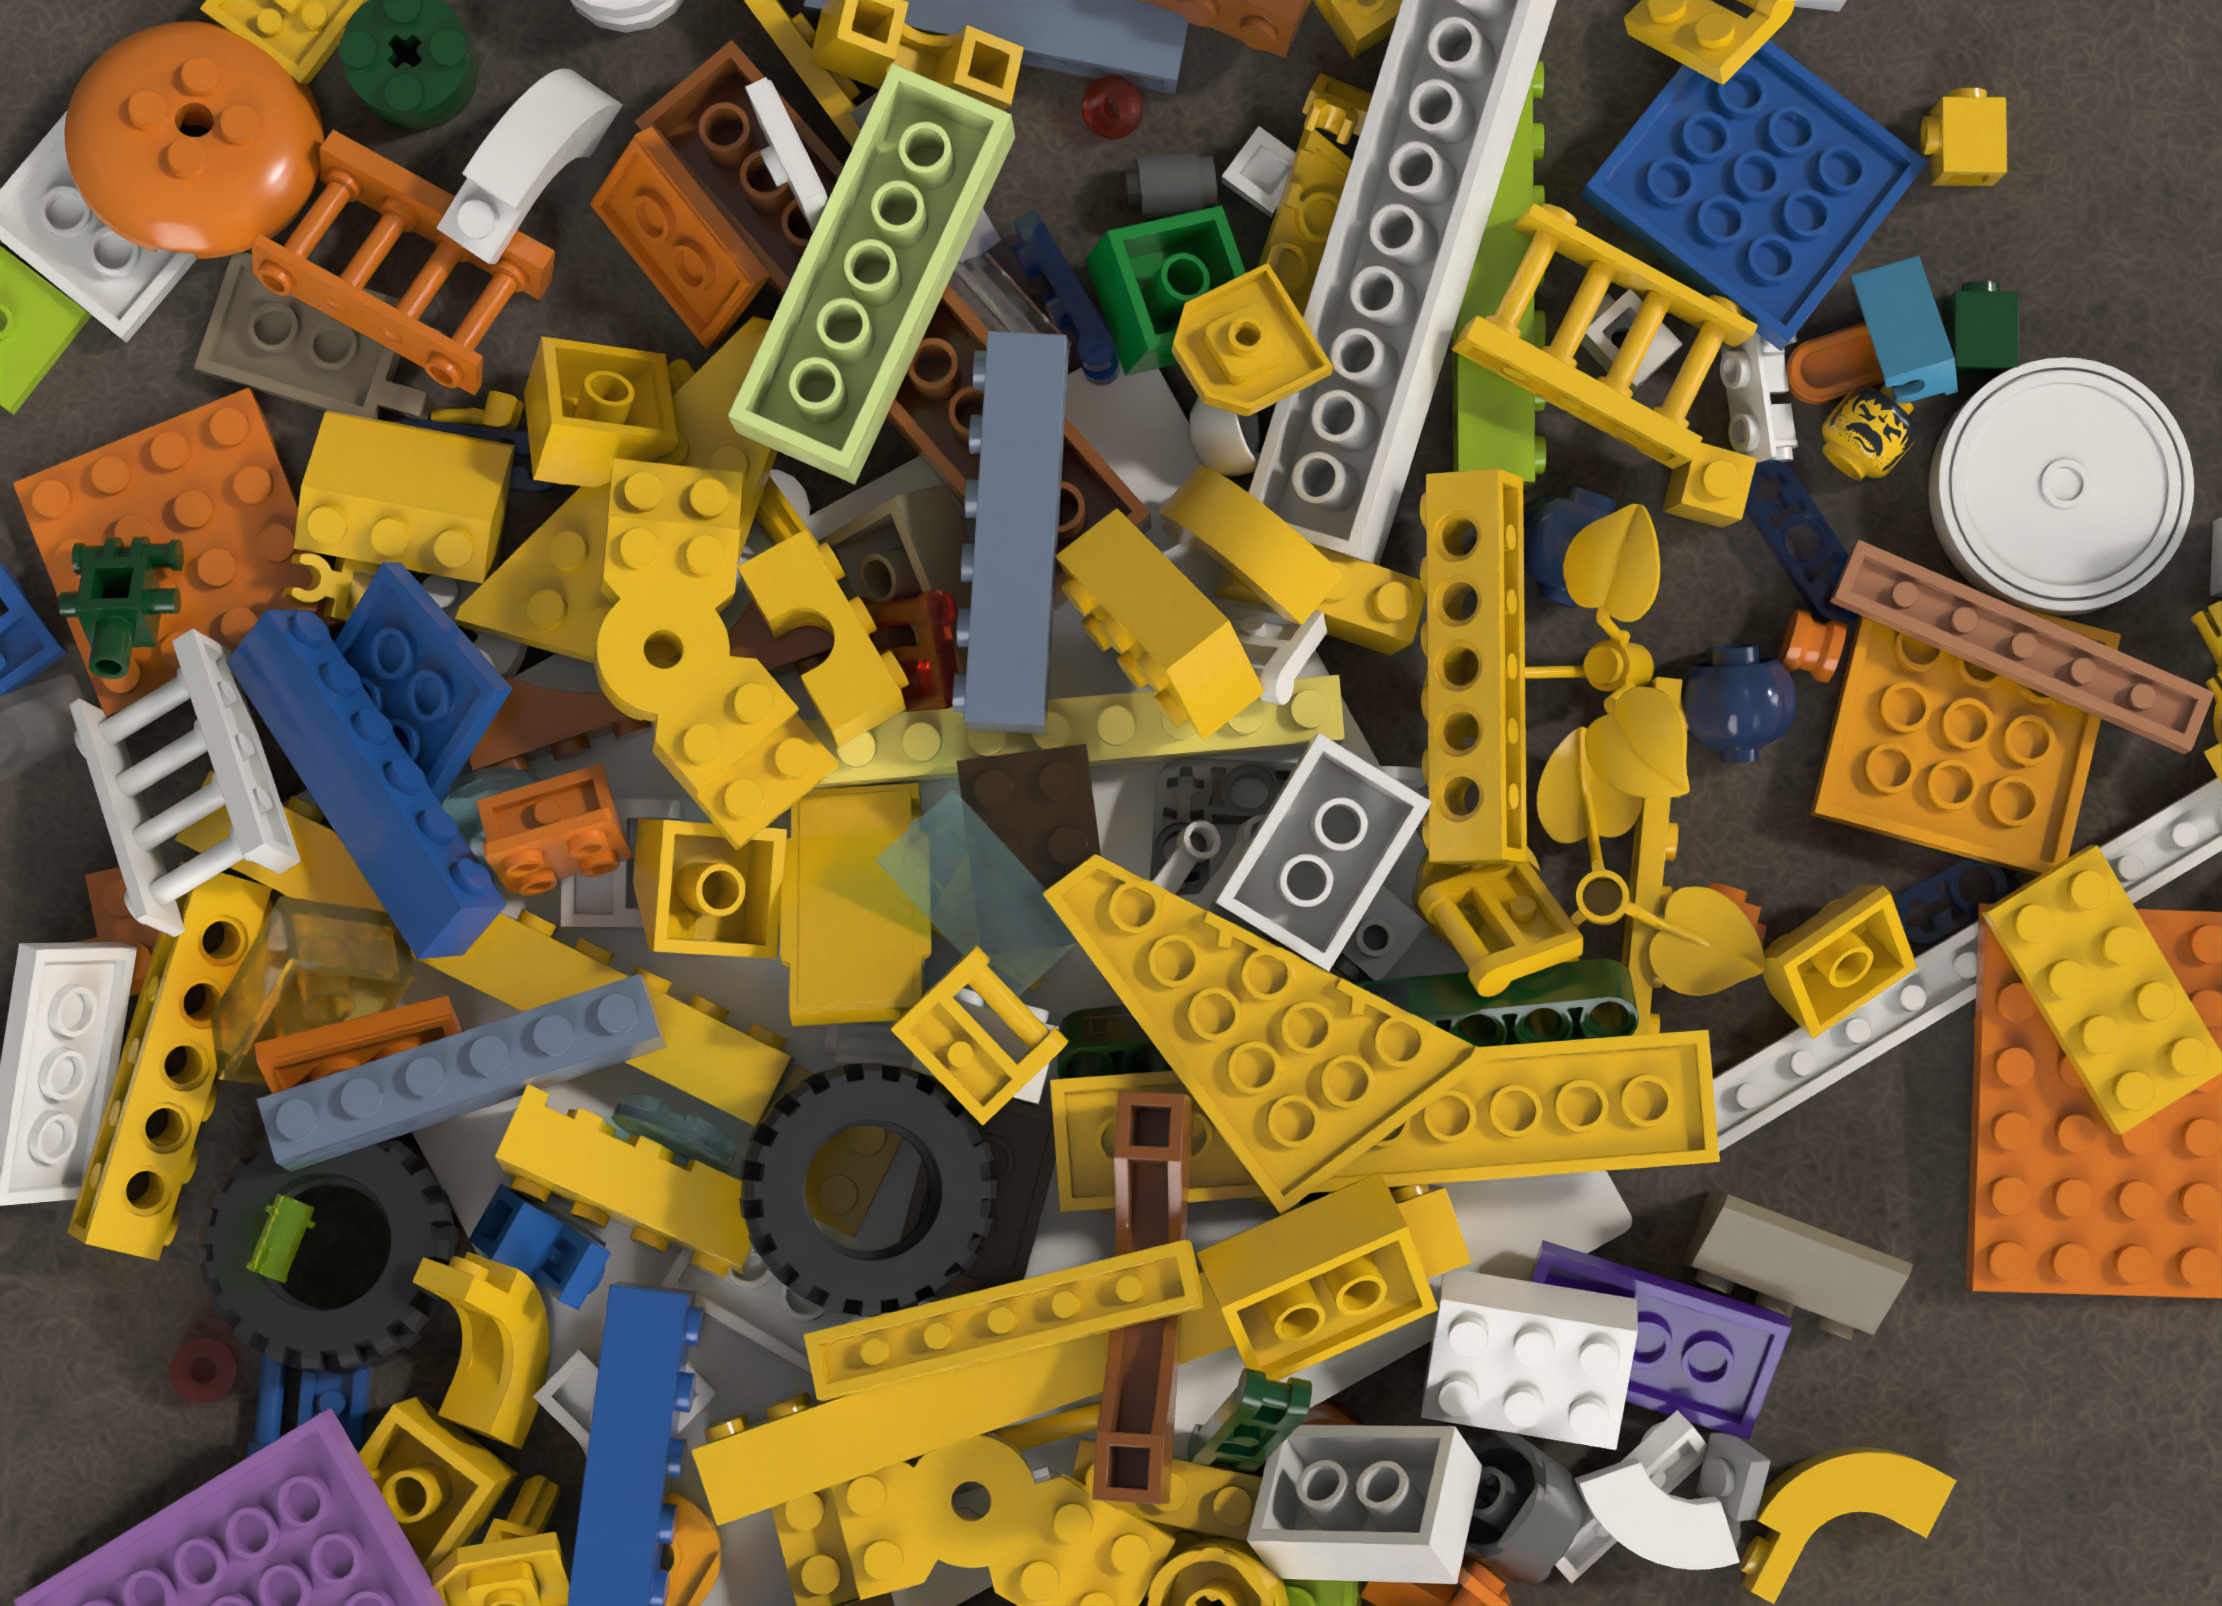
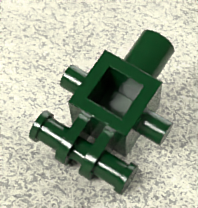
[59,536,184,679]

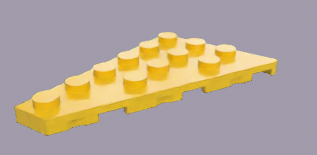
[455,316,778,669]
[1042,854,1489,1215]

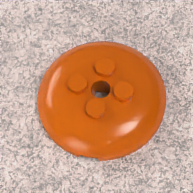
[64,21,324,259]

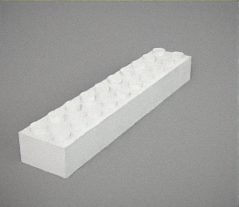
[1249,0,1557,566]

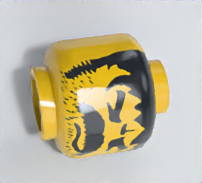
[1822,385,1917,481]

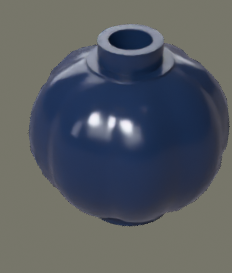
[1523,486,1617,608]
[1681,644,1798,763]

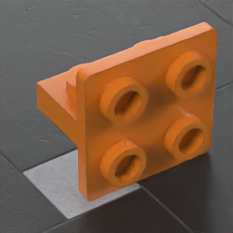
[476,763,633,896]

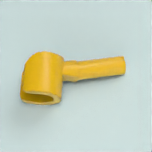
[431,391,524,433]

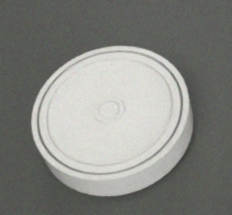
[1928,357,2194,617]

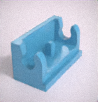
[1851,256,1958,403]

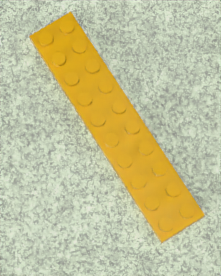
[1050,1030,1720,1212]

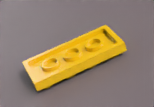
[1981,845,2222,1135]

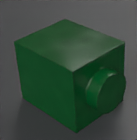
[1943,281,2019,378]

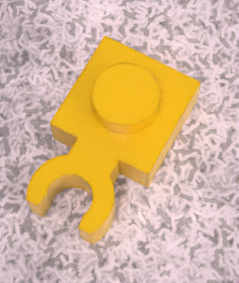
[1302,73,1373,144]
[283,554,381,623]

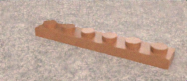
[1829,540,2215,754]

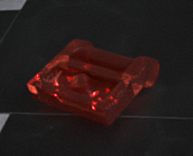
[847,589,959,712]

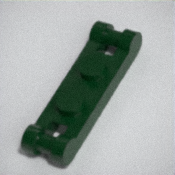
[1188,1368,1312,1474]

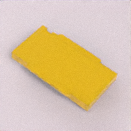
[780,783,932,1026]

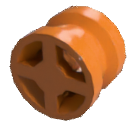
[1778,608,1847,684]

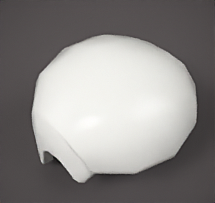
[1190,396,1261,476]

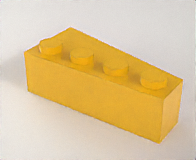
[495,1084,754,1279]

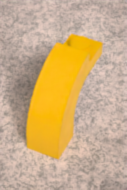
[1158,465,1345,625]
[412,1252,549,1450]
[1740,1447,1957,1604]

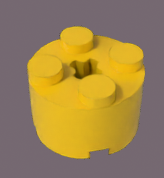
[1147,1536,1290,1606]

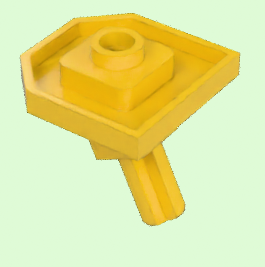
[1171,263,1333,417]
[431,1475,571,1606]

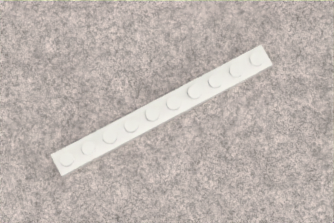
[1713,777,2222,1152]

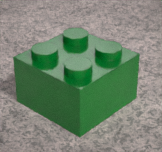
[1085,205,1246,376]

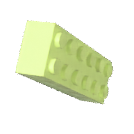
[728,63,1015,485]

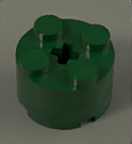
[339,0,478,130]

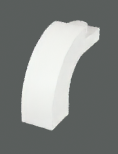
[437,69,623,264]

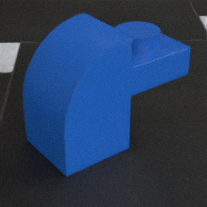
[468,1183,611,1310]

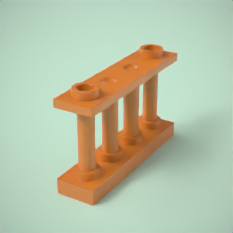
[251,130,555,396]

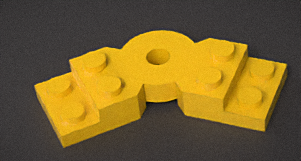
[594,458,839,850]
[771,1432,1175,1606]

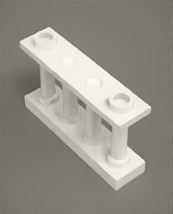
[69,628,301,937]

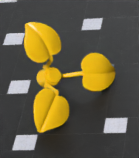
[1423,504,1690,798]
[1478,727,1766,996]

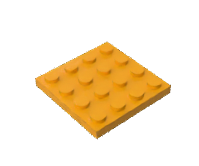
[1810,605,2121,876]

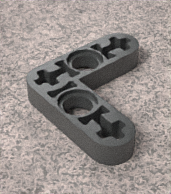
[1150,757,1297,895]

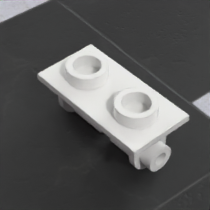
[1720,332,1798,464]

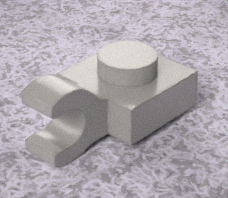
[1696,1432,1771,1548]

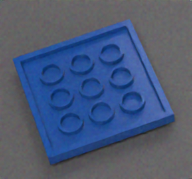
[1579,9,1928,351]

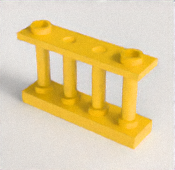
[1451,203,1758,470]

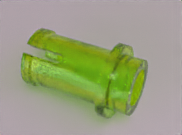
[245,1193,316,1283]

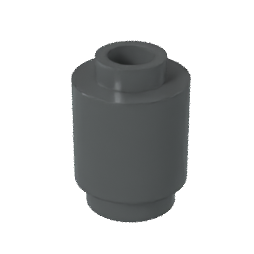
[1124,151,1217,220]

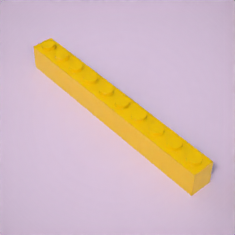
[175,770,796,1127]

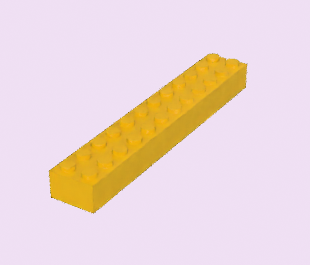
[691,1184,1472,1526]

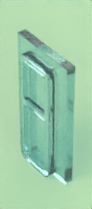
[875,788,1078,997]

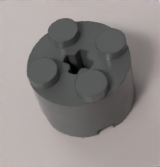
[1463,1430,1589,1585]

